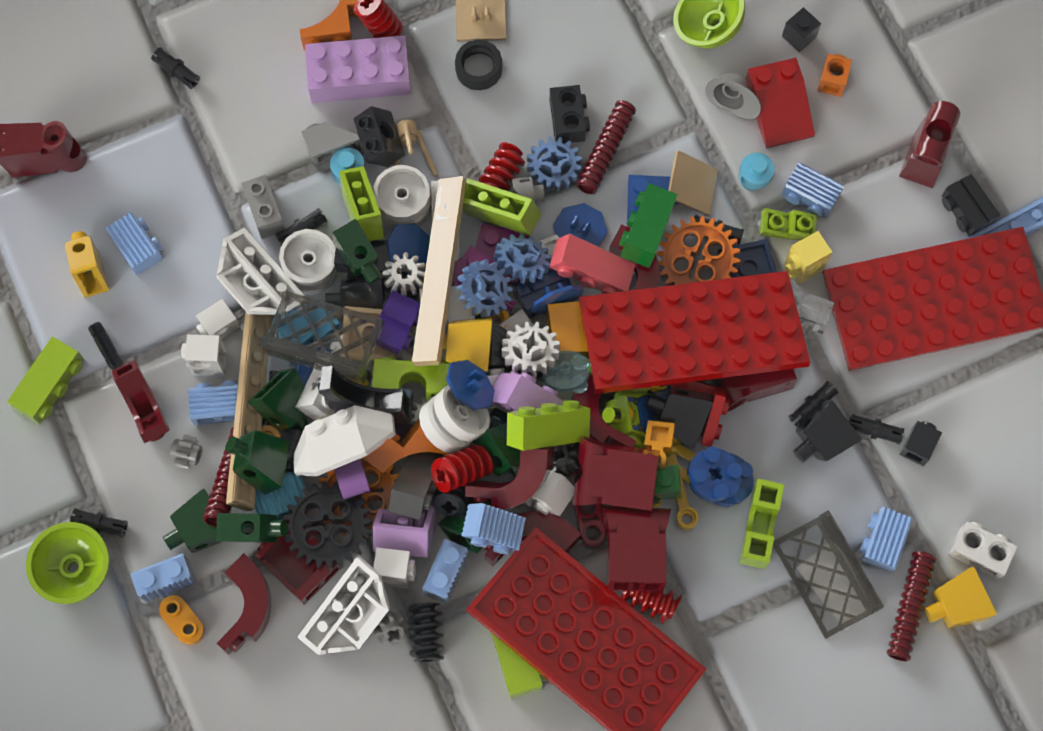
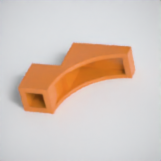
[300,0,358,50]
[362,419,451,473]

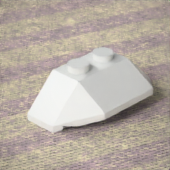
[217,228,308,315]
[293,405,396,476]
[298,556,390,655]

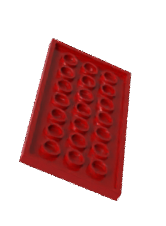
[822,227,1043,371]
[579,271,810,394]
[465,527,706,731]

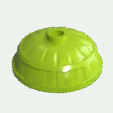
[673,0,745,49]
[26,522,110,604]

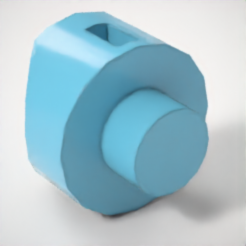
[330,148,365,185]
[738,153,775,191]

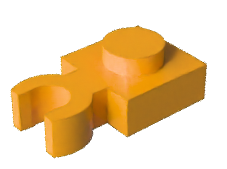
[644,420,675,469]

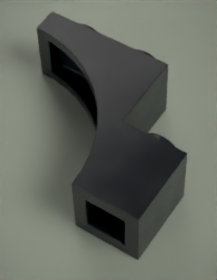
[317,366,412,427]

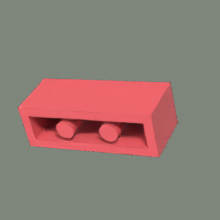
[549,234,635,294]

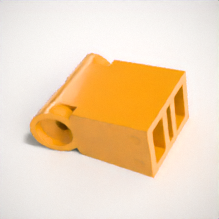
[546,301,589,365]

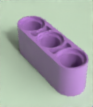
[334,458,370,499]

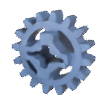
[527,137,582,192]
[493,234,551,284]
[456,259,513,318]

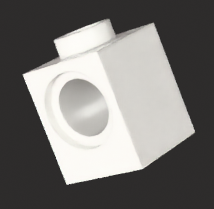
[196,299,240,339]

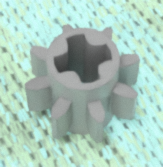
[170,434,203,470]
[374,611,409,645]

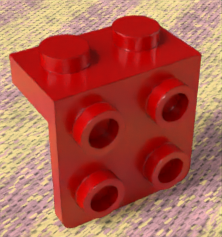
[671,381,730,447]

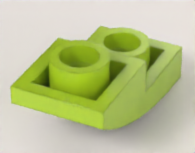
[759,208,817,240]

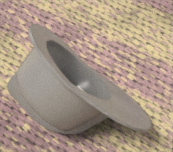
[705,73,761,119]

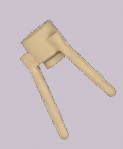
[394,120,438,177]

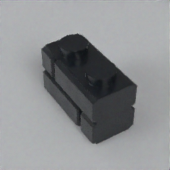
[942,174,1000,236]

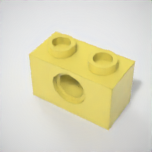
[784,231,832,285]

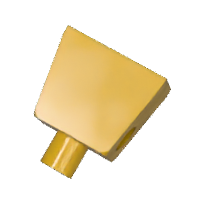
[65,231,109,298]
[443,318,492,372]
[924,566,997,628]

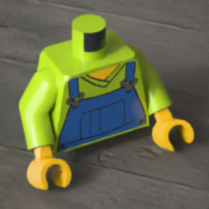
[602,385,678,457]

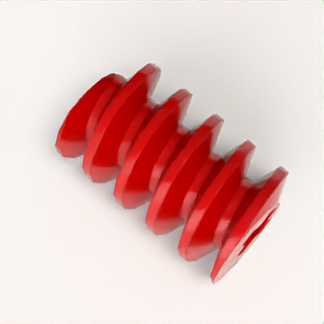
[354,0,403,38]
[479,142,525,191]
[431,444,493,493]
[622,589,683,624]

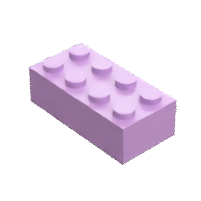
[305,35,411,103]

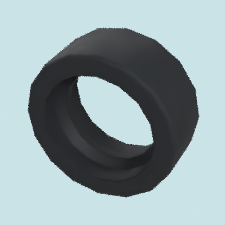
[455,40,502,91]

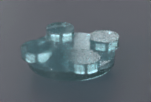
[543,351,590,393]

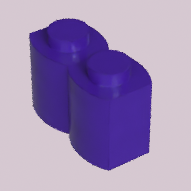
[368,290,420,355]

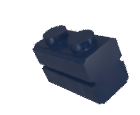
[515,268,572,319]

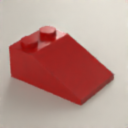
[745,57,815,149]

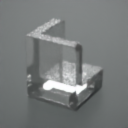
[798,292,834,334]

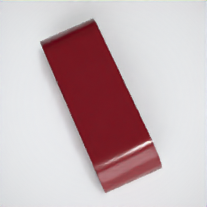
[570,468,606,549]

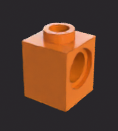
[817,54,852,97]

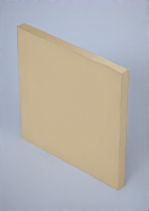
[456,0,506,41]
[668,150,718,216]

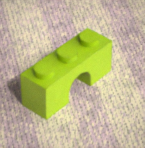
[372,357,450,402]
[739,479,785,569]

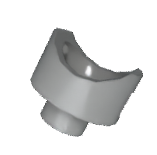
[512,177,544,203]

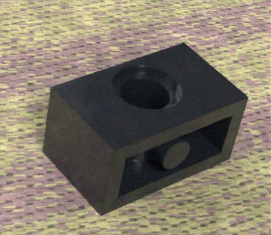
[353,106,405,167]

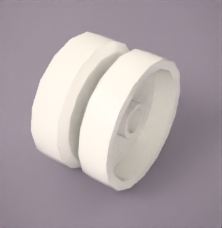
[373,165,431,229]
[279,229,337,295]
[419,384,490,454]

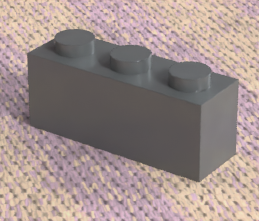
[388,452,443,520]

